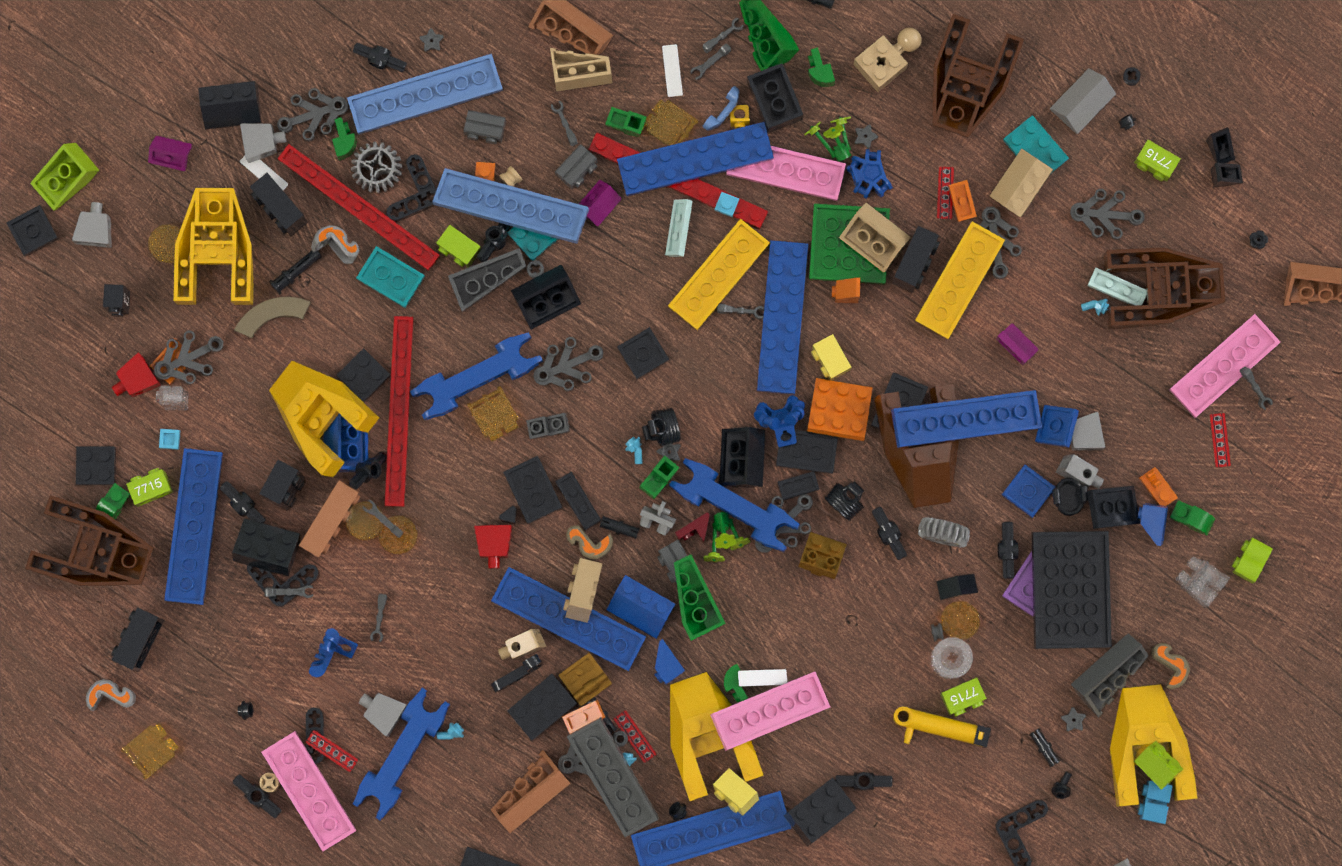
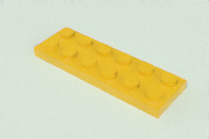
[668,219,770,331]
[915,221,1005,339]

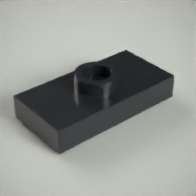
[777,471,820,501]

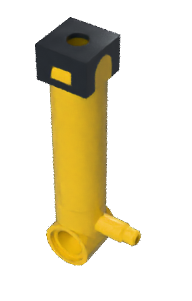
[893,707,991,748]

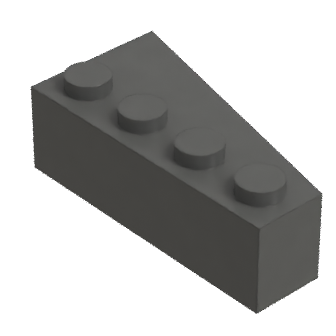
[448,248,526,313]

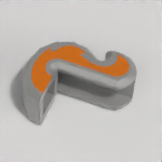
[311,225,359,264]
[86,679,136,711]

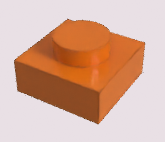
[475,162,496,181]

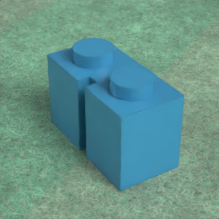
[1138,781,1173,824]

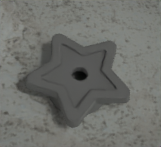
[419,28,444,52]
[854,124,878,149]
[656,444,681,461]
[1061,707,1086,732]

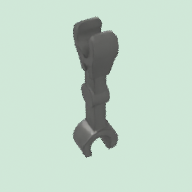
[703,18,744,53]
[690,44,731,80]
[551,101,578,146]
[717,304,764,320]
[1240,367,1273,410]
[363,500,403,538]
[265,584,313,598]
[370,593,387,642]

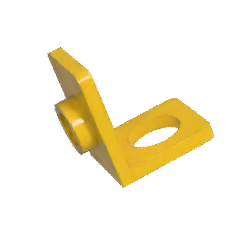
[730,105,750,129]

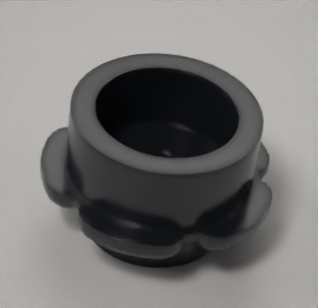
[1118,114,1136,130]
[1249,230,1268,249]
[237,701,254,720]
[669,802,687,821]

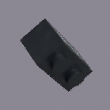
[103,284,130,317]

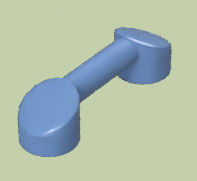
[703,86,740,131]

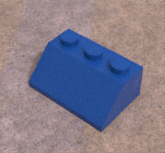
[323,413,368,472]
[606,575,676,639]

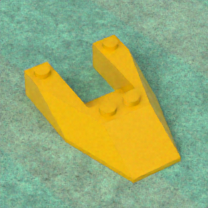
[173,188,254,305]
[269,361,379,477]
[670,672,764,801]
[1110,684,1197,807]

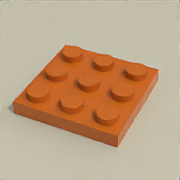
[807,378,873,441]

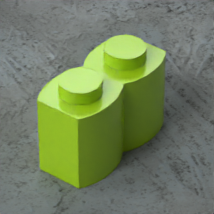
[1232,537,1273,584]

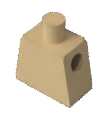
[498,629,546,660]

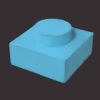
[715,192,739,217]
[159,429,181,450]

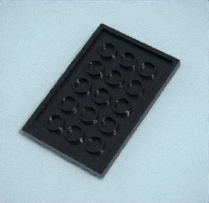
[1031,531,1112,649]

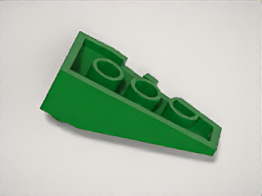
[739,0,799,71]
[674,554,726,641]

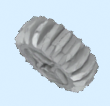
[351,142,402,193]
[918,517,970,547]

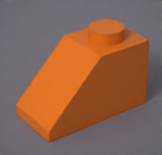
[832,278,860,303]

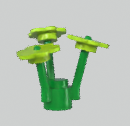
[804,116,851,162]
[704,512,750,562]

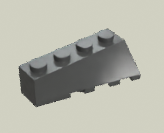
[1071,633,1149,718]

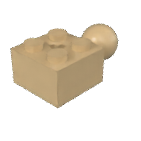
[853,28,922,92]

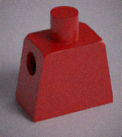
[112,352,161,397]
[474,525,512,569]

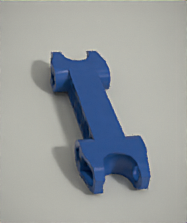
[410,332,543,420]
[669,458,800,553]
[353,688,450,821]

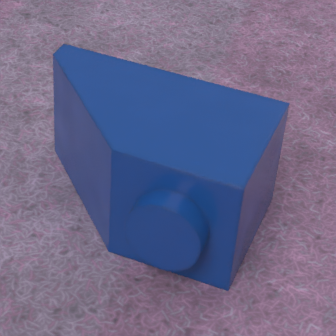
[1138,503,1168,546]
[654,639,685,685]

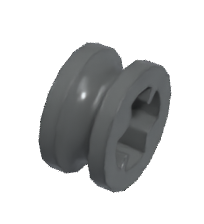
[527,260,544,278]
[931,623,944,642]

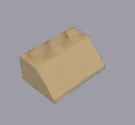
[990,149,1053,217]
[839,203,911,272]

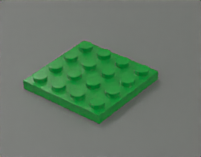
[809,204,890,285]

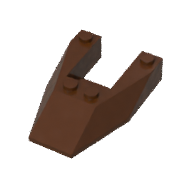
[932,14,1024,138]
[1104,248,1225,329]
[874,384,959,508]
[25,495,154,586]

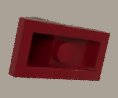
[675,512,710,543]

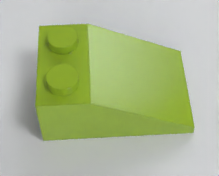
[30,143,99,211]

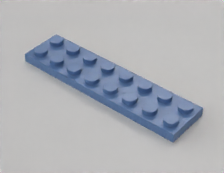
[347,54,503,135]
[432,168,589,244]

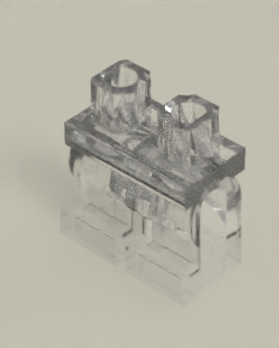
[1175,556,1230,608]

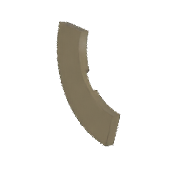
[234,297,311,338]

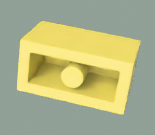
[811,334,851,381]
[713,768,759,816]

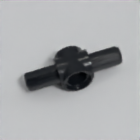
[353,43,407,72]
[477,223,510,262]
[349,451,387,490]
[220,481,266,524]
[872,507,907,560]
[998,522,1019,579]
[835,772,893,790]
[233,774,282,818]

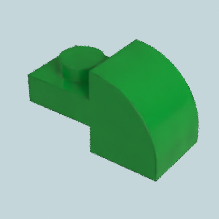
[808,47,835,87]
[605,107,647,137]
[332,117,357,161]
[639,456,680,499]
[96,483,131,520]
[1170,500,1215,536]
[724,664,748,703]

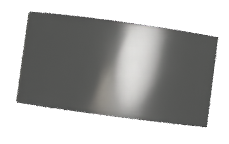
[526,413,570,439]

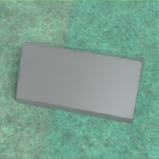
[1050,68,1116,134]

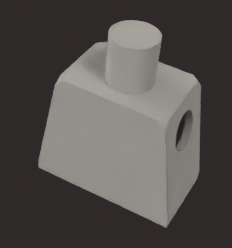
[240,124,287,163]
[72,202,112,248]
[1071,412,1105,451]
[1055,454,1104,489]
[359,693,407,737]

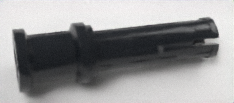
[269,250,322,295]

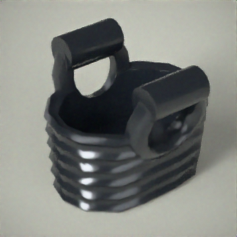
[642,408,681,447]
[1052,478,1089,516]
[824,481,864,521]

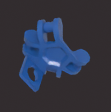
[846,149,893,199]
[754,395,805,447]
[309,628,358,677]

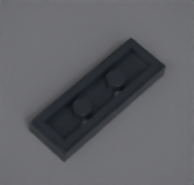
[555,471,602,531]

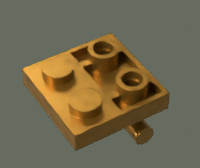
[798,532,847,580]
[558,652,612,707]

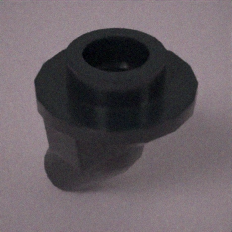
[1051,771,1072,799]

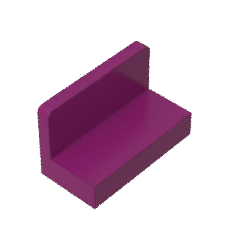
[148,136,192,171]
[579,180,621,226]
[996,324,1038,366]

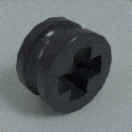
[1123,67,1141,86]

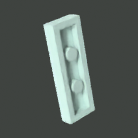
[665,199,692,257]
[1087,268,1147,306]

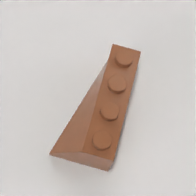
[528,0,613,55]
[1284,262,1342,306]
[299,475,361,557]
[491,750,570,833]

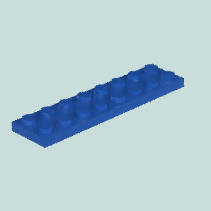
[617,122,774,197]
[757,240,808,395]
[891,390,1042,448]
[164,448,223,605]
[491,567,646,671]
[631,791,791,866]

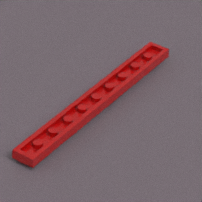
[589,133,768,229]
[277,144,440,271]
[385,316,414,507]

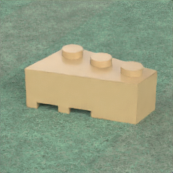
[550,48,612,91]
[563,558,602,623]

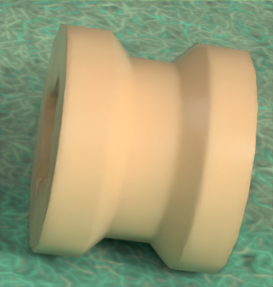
[499,166,522,187]
[259,773,281,793]

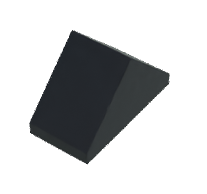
[1206,127,1235,163]
[1210,163,1243,188]
[936,574,978,600]

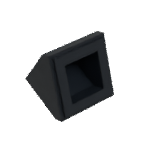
[499,506,517,525]

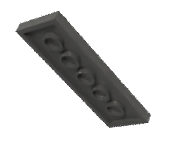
[567,717,659,837]

